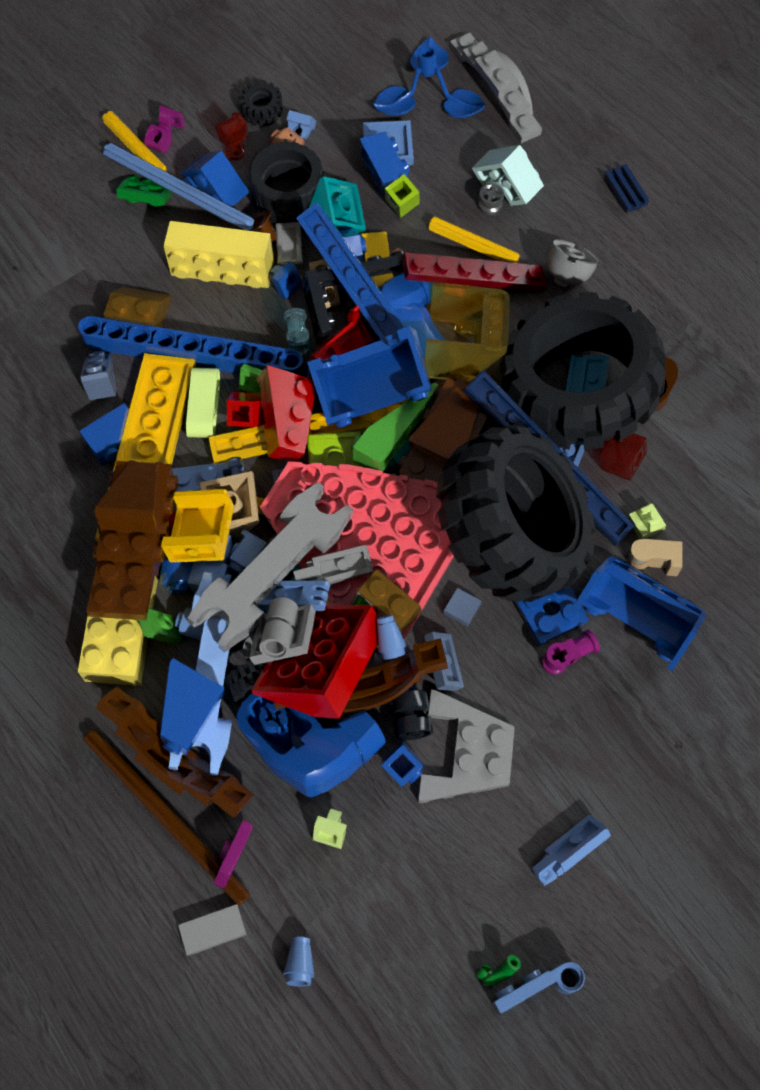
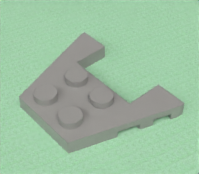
[418,690,515,803]

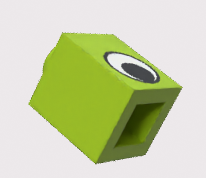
[385,174,420,218]

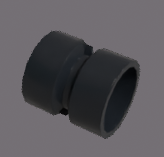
[391,690,434,741]

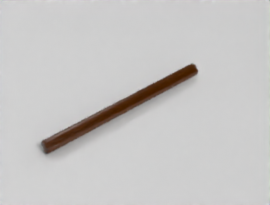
[83,729,250,906]

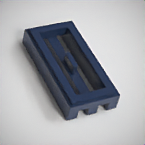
[604,164,649,213]

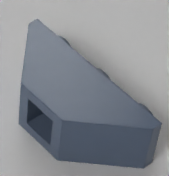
[80,351,117,400]

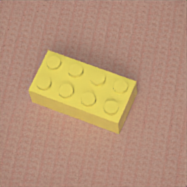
[164,221,274,288]
[78,576,158,686]

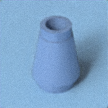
[376,614,407,659]
[283,937,315,987]

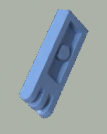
[257,581,330,611]

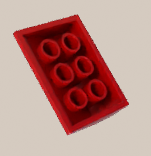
[251,605,378,719]

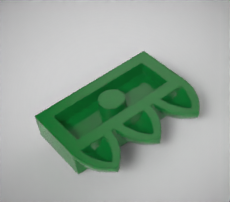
[117,175,171,207]

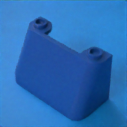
[307,326,432,428]

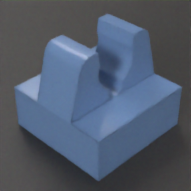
[287,110,317,140]

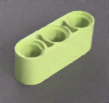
[186,368,220,438]

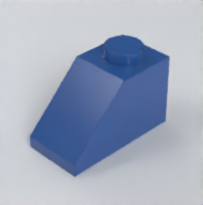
[79,403,129,466]

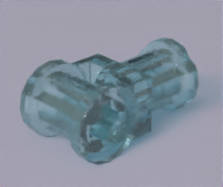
[283,308,310,355]

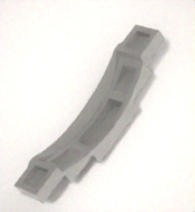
[450,33,542,143]

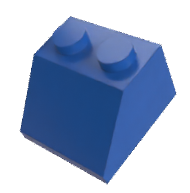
[360,132,410,195]

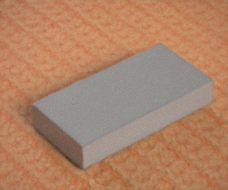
[276,222,303,268]
[178,904,247,956]

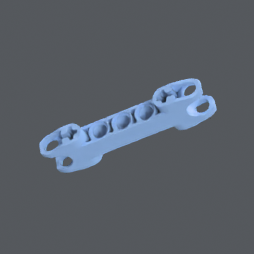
[169,572,232,776]

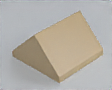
[200,471,259,538]

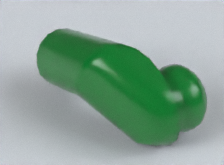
[476,955,521,987]

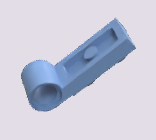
[492,962,585,1015]

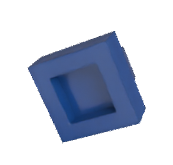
[270,262,302,299]

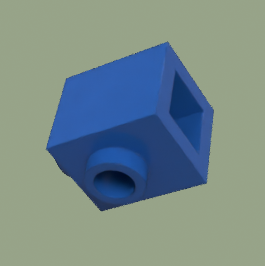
[381,740,423,787]

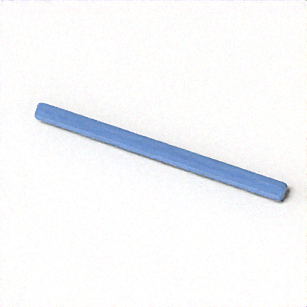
[103,143,254,231]

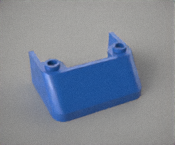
[572,556,706,671]

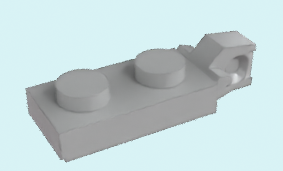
[293,545,374,584]

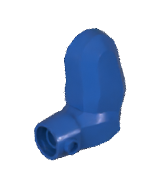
[370,271,452,383]
[237,693,386,797]

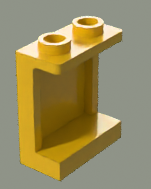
[161,489,234,562]

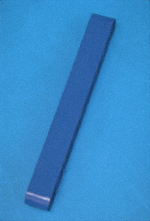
[78,316,304,376]

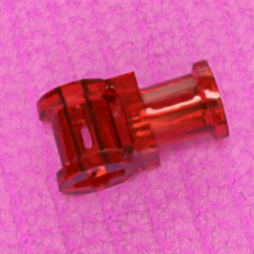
[215,111,248,160]

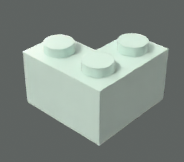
[472,145,544,206]

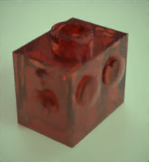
[600,433,647,481]

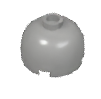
[547,239,598,287]

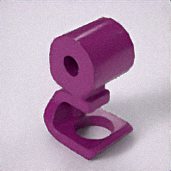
[144,105,185,153]

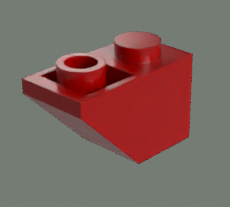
[227,392,265,427]

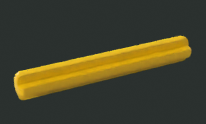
[102,111,167,173]
[429,217,520,263]

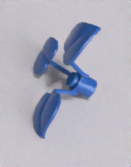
[373,37,485,118]

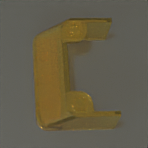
[425,283,510,382]

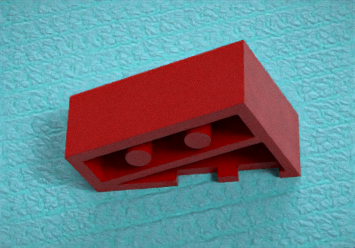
[257,365,316,463]

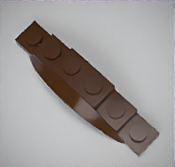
[274,638,448,713]
[96,687,254,818]

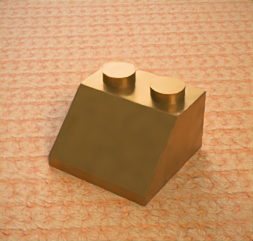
[103,287,172,328]

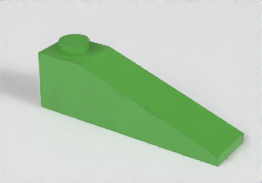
[351,383,438,472]

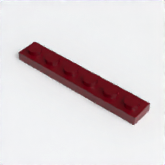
[401,252,547,292]

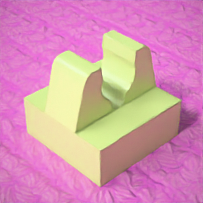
[628,504,666,539]
[313,809,347,849]

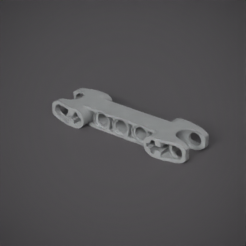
[188,482,354,652]

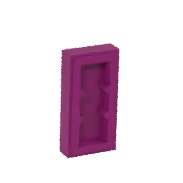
[214,820,253,888]

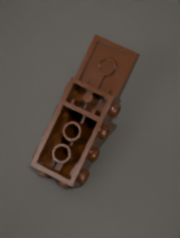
[397,377,494,483]
[86,460,178,620]

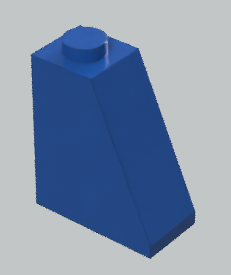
[160,658,225,755]

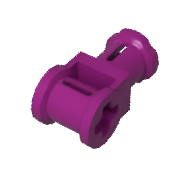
[542,629,600,675]

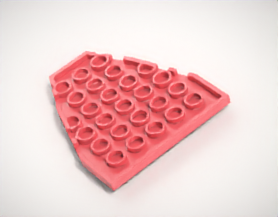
[260,461,454,640]

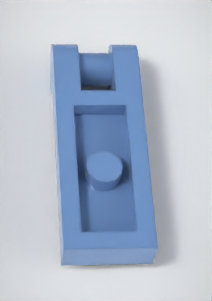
[173,458,244,492]

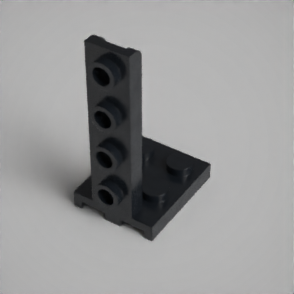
[301,250,414,344]

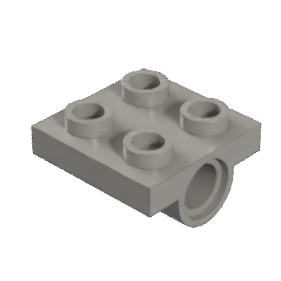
[249,597,316,665]

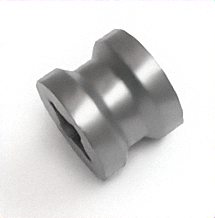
[478,183,504,215]

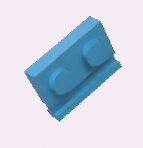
[566,355,610,393]

